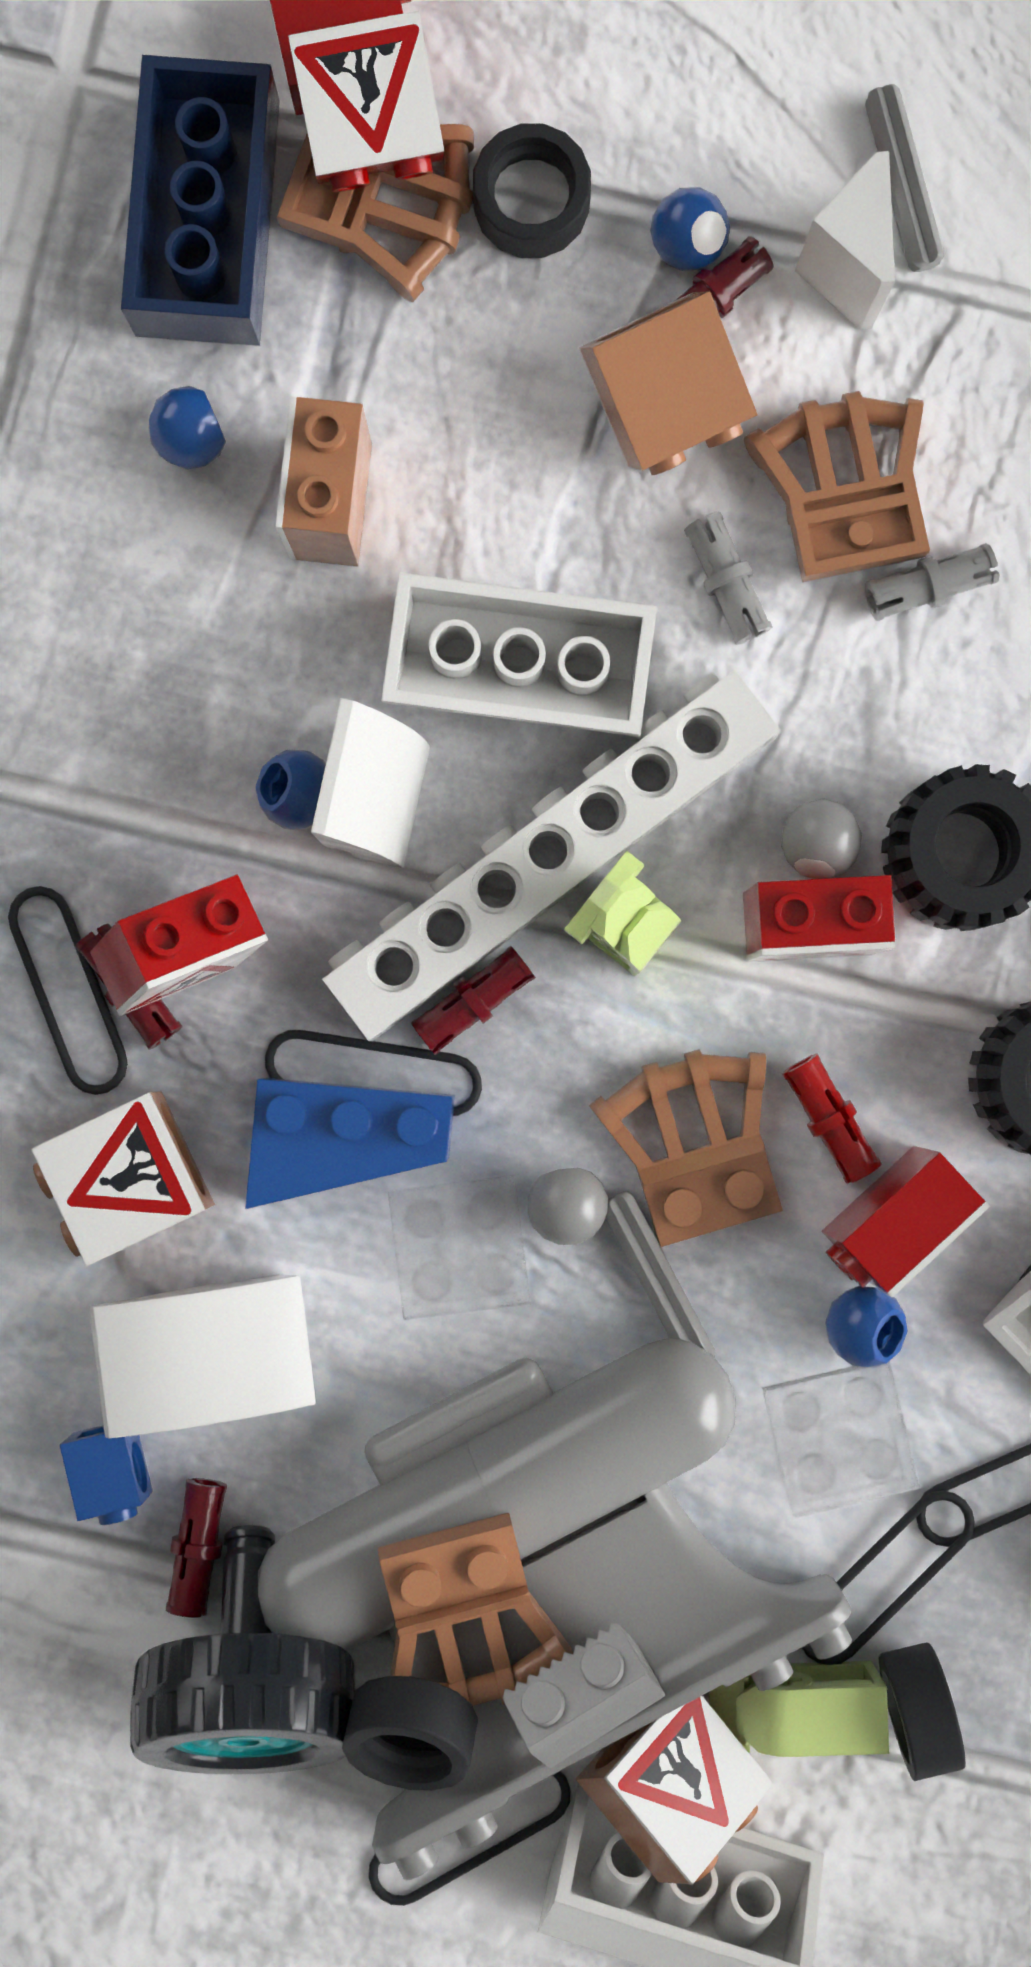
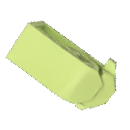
[564,851,681,976]
[709,1661,889,1757]

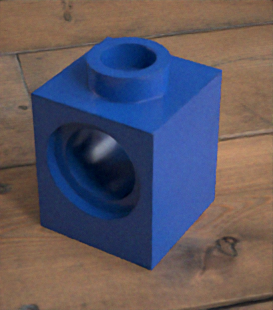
[59,1425,153,1525]

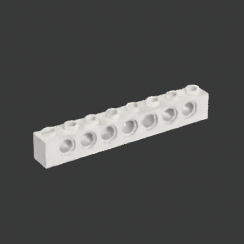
[322,669,781,1042]

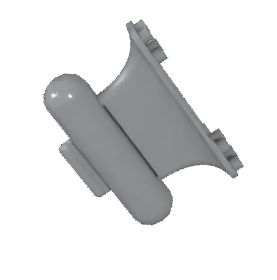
[258,1338,852,1880]

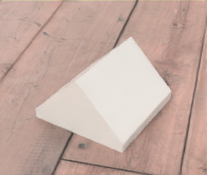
[795,151,895,330]

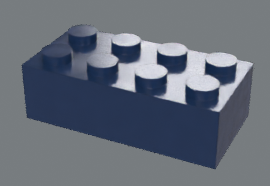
[121,55,280,346]

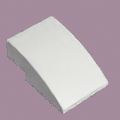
[311,698,430,869]
[89,1274,316,1438]

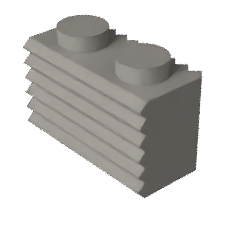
[503,1623,665,1769]

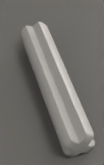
[865,84,944,272]
[606,1191,715,1357]

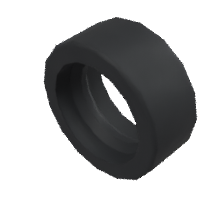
[473,123,591,258]
[878,1642,966,1781]
[342,1676,478,1791]

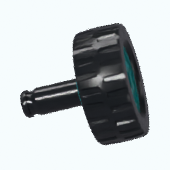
[130,1525,356,1774]

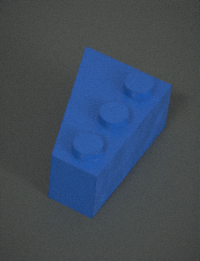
[245,1078,455,1209]

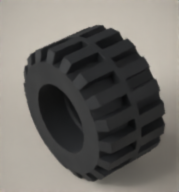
[881,764,1031,931]
[968,1001,1031,1155]

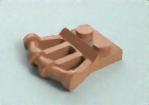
[277,124,474,302]
[744,391,930,582]
[589,1049,783,1247]
[378,1513,573,1706]

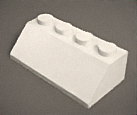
[381,572,657,737]
[537,1782,824,1967]

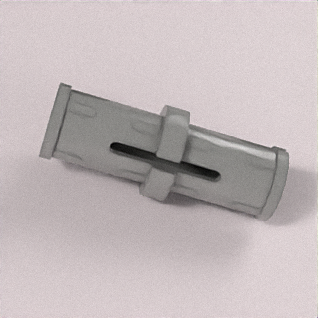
[684,512,773,645]
[865,543,1000,621]

